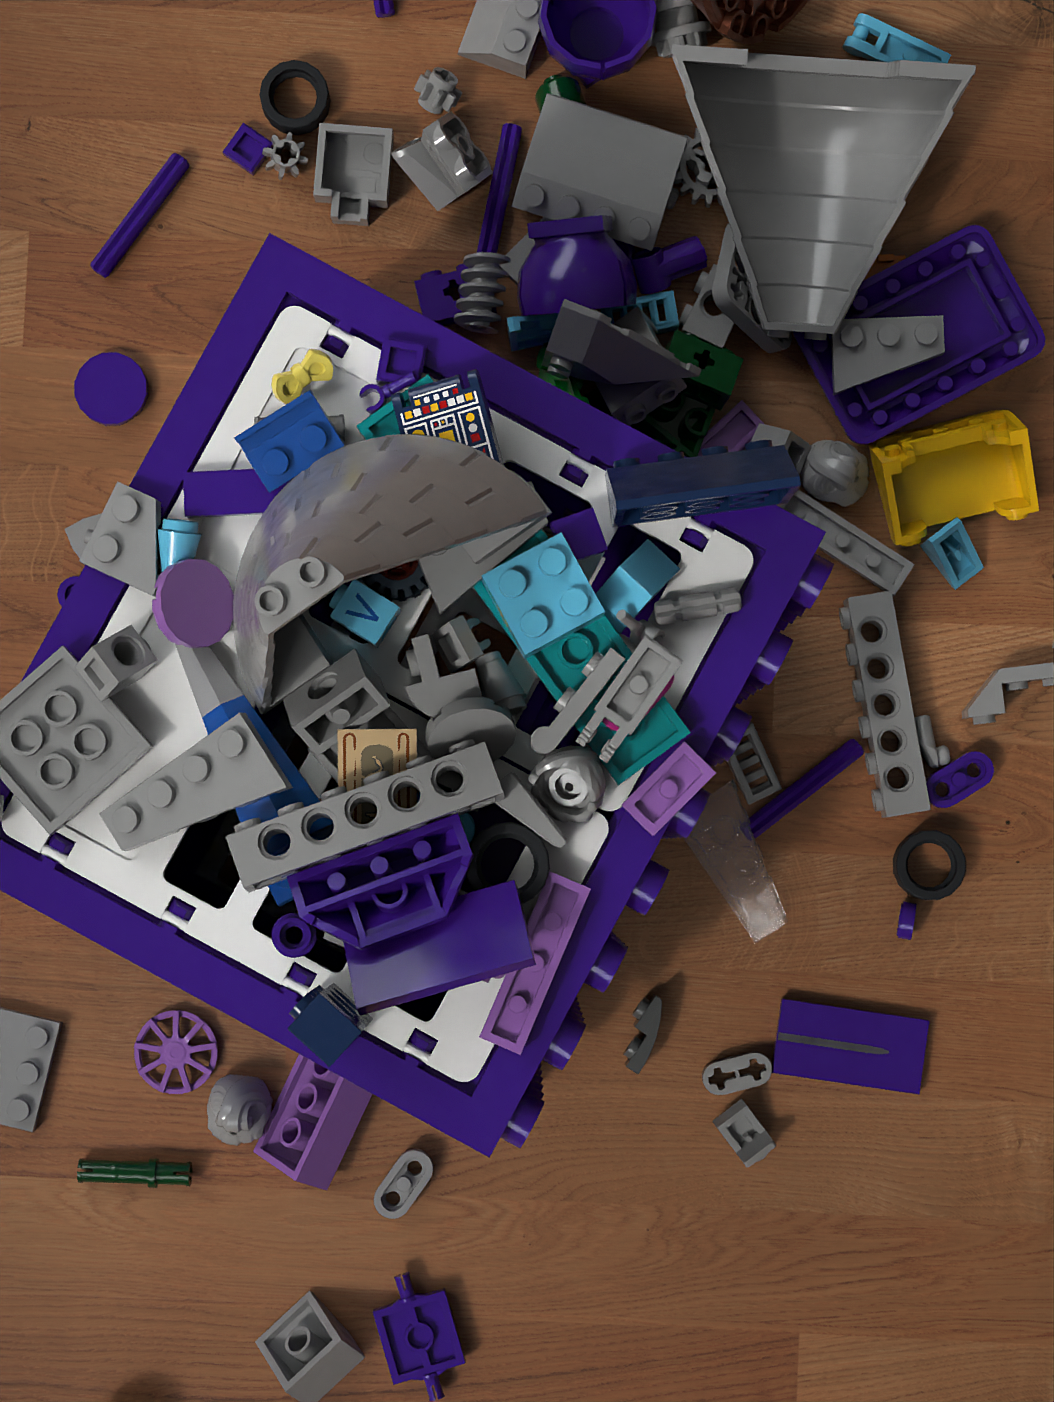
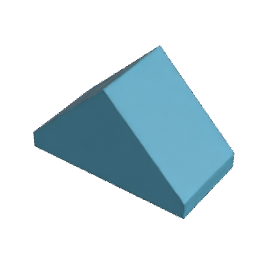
[920,517,984,590]
[596,539,680,634]

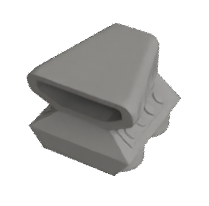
[390,111,493,211]

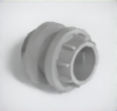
[651,0,712,58]

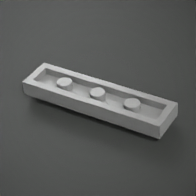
[784,490,915,596]

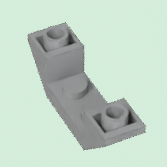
[961,662,1054,725]

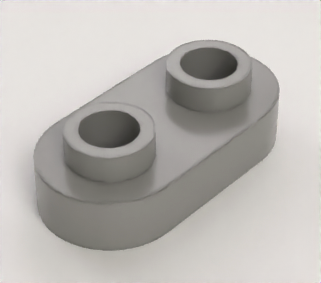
[374,1149,433,1219]

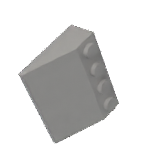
[511,93,688,251]

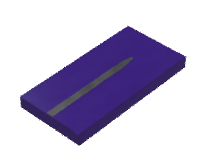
[772,998,929,1094]

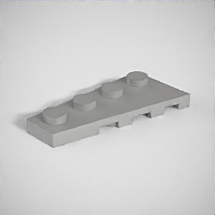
[99,712,293,851]

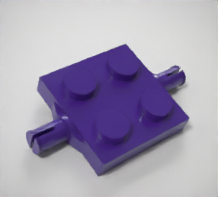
[373,1272,466,1401]

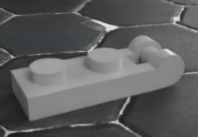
[531,648,625,755]

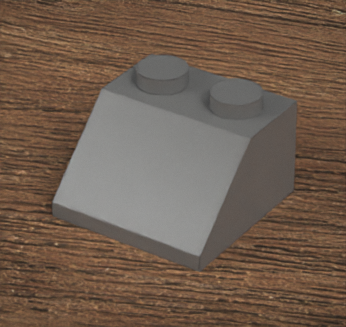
[458,0,542,79]
[255,1291,365,1402]

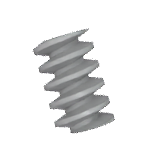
[454,252,511,334]

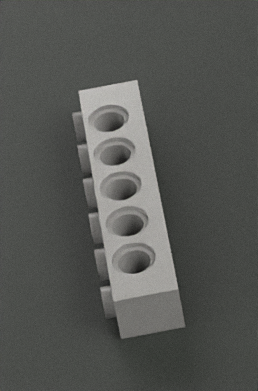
[839,590,931,818]
[225,739,505,893]

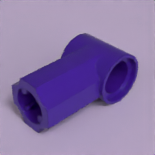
[630,236,708,294]

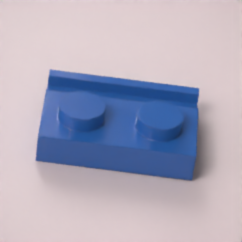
[234,389,346,493]

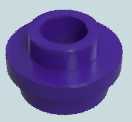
[272,913,317,958]

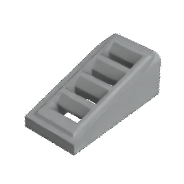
[727,722,782,805]
[495,772,567,848]

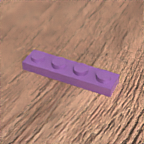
[479,871,591,1055]

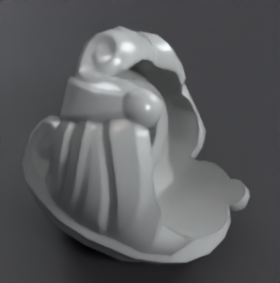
[800,440,869,507]
[528,745,606,823]
[207,1074,273,1146]

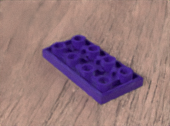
[343,880,536,1016]

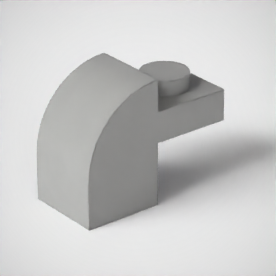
[405,634,482,719]

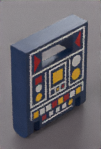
[391,369,504,466]

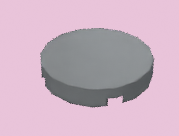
[425,697,516,762]

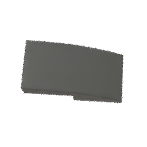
[623,994,662,1074]

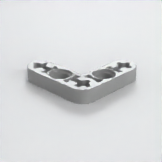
[712,223,792,353]

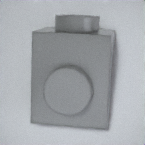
[712,1099,776,1167]

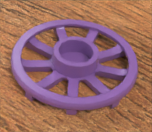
[134,1010,218,1094]

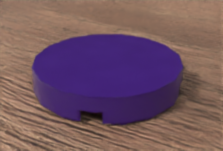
[74,352,148,426]

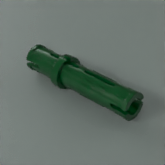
[77,1158,193,1188]

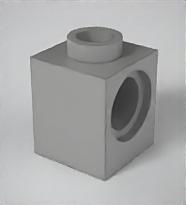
[75,625,157,702]

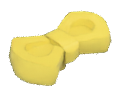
[271,349,333,404]

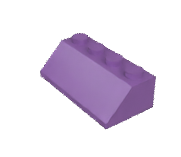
[253,1054,372,1190]

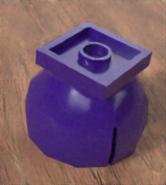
[538,0,658,89]
[517,215,637,316]

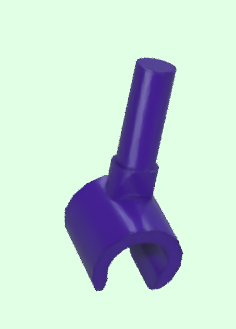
[359,371,418,414]

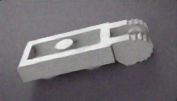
[576,635,683,763]

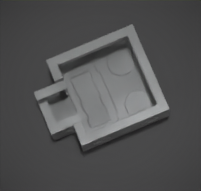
[313,123,394,226]

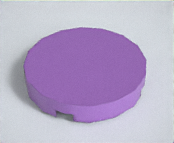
[152,559,234,648]

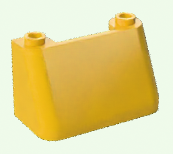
[869,410,1039,546]

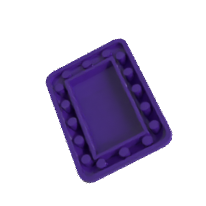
[793,225,1045,445]

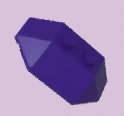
[287,813,474,950]

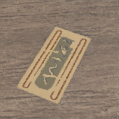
[337,728,417,824]

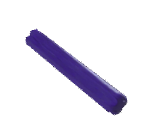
[477,123,522,253]
[90,153,189,278]
[740,739,864,840]

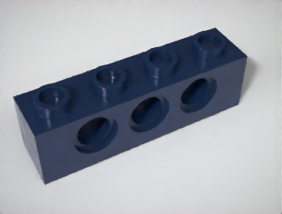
[287,983,373,1067]

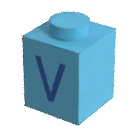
[329,579,401,648]

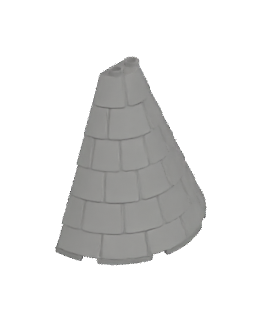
[671,44,976,340]
[233,434,552,715]

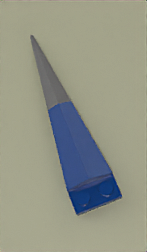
[158,575,334,907]

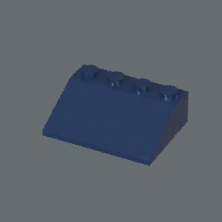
[605,440,801,527]

